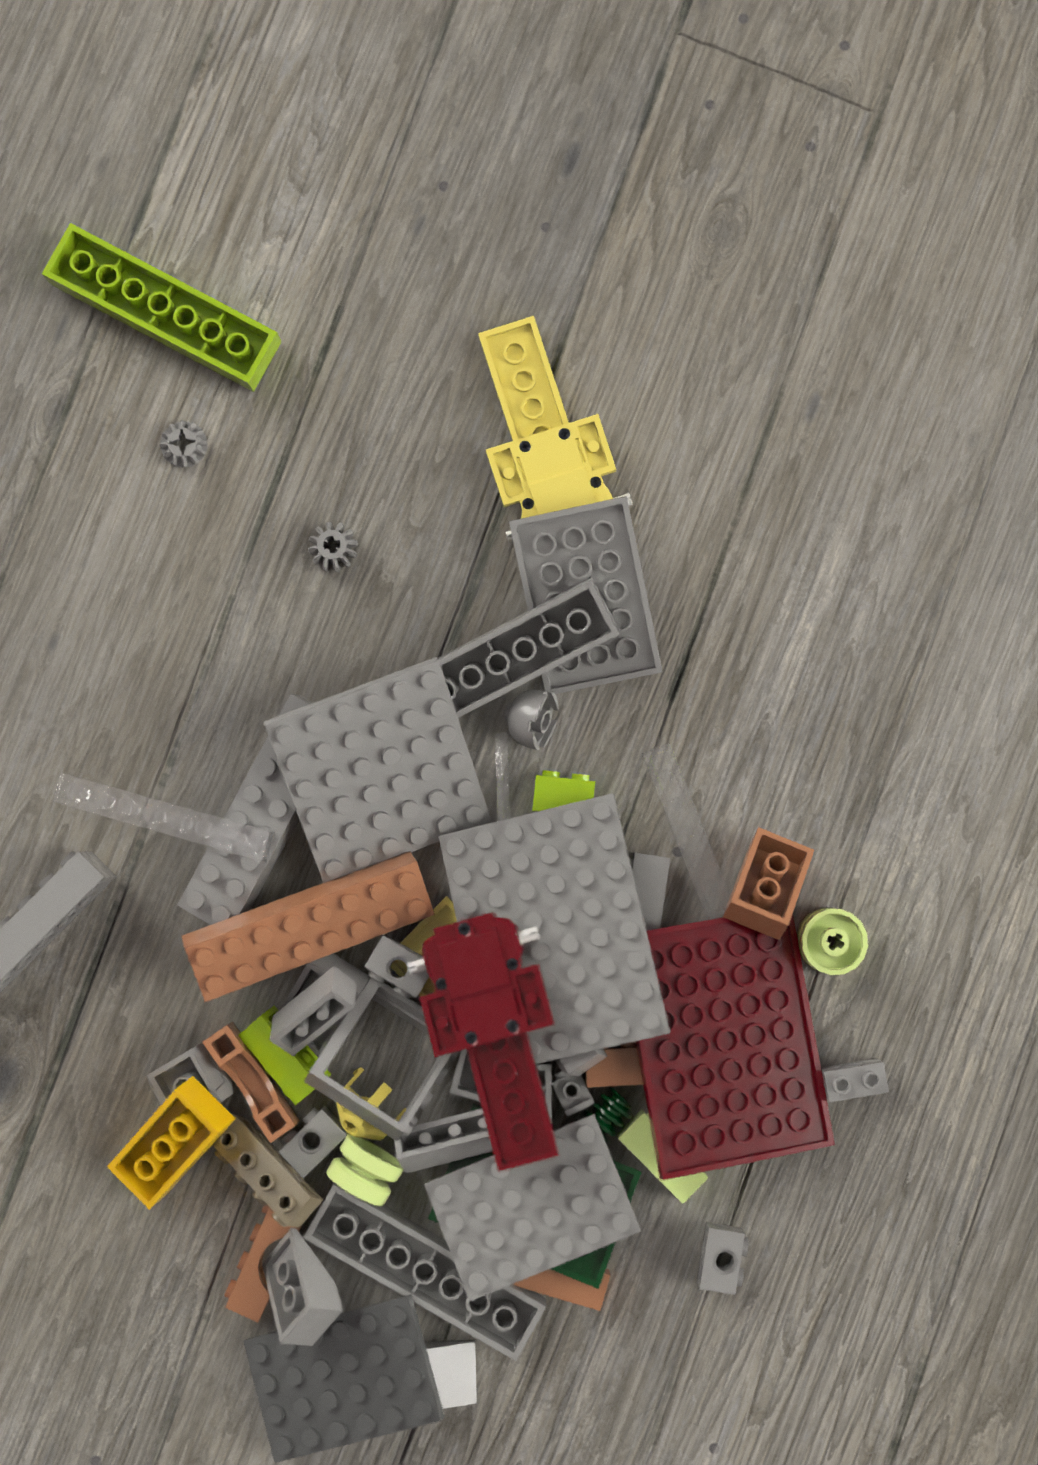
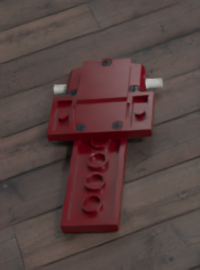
[407,912,560,1172]

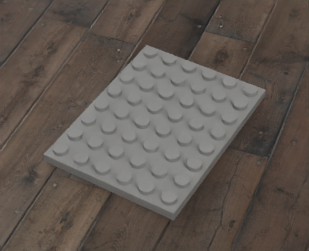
[439,793,670,1064]

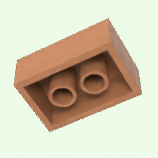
[723,827,815,940]

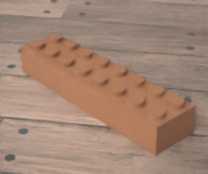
[182,851,435,1002]

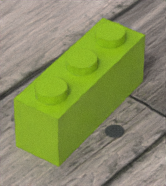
[238,1005,332,1105]

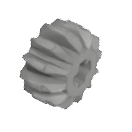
[308,522,358,572]

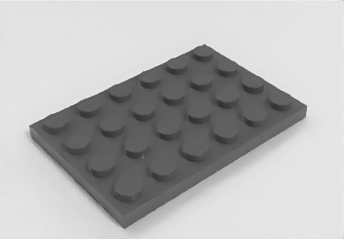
[243,1294,445,1463]

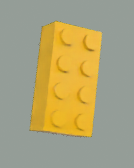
[107,1076,236,1210]

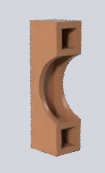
[202,1022,300,1143]
[224,1205,303,1322]

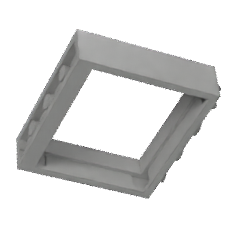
[304,977,460,1141]

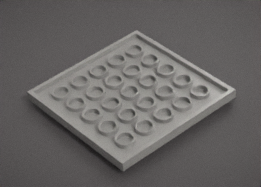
[264,657,491,883]

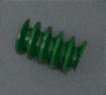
[575,1086,633,1144]

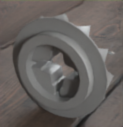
[159,420,207,468]

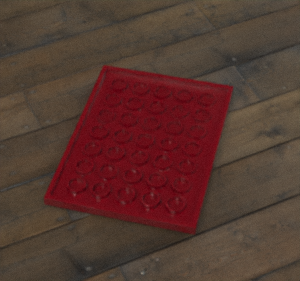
[636,913,835,1180]

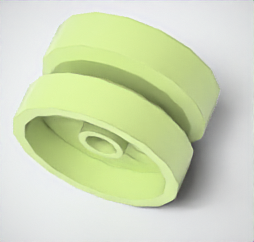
[797,908,868,975]
[326,1134,404,1206]

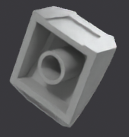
[146,1043,233,1105]

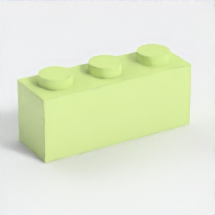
[617,1109,708,1204]

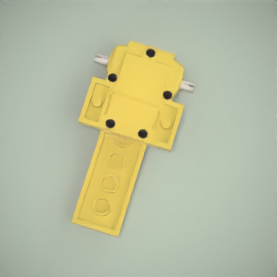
[478,316,632,544]

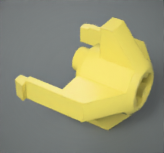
[336,1067,406,1141]

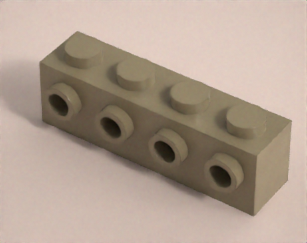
[212,1114,323,1228]

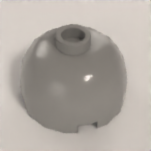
[505,689,559,750]

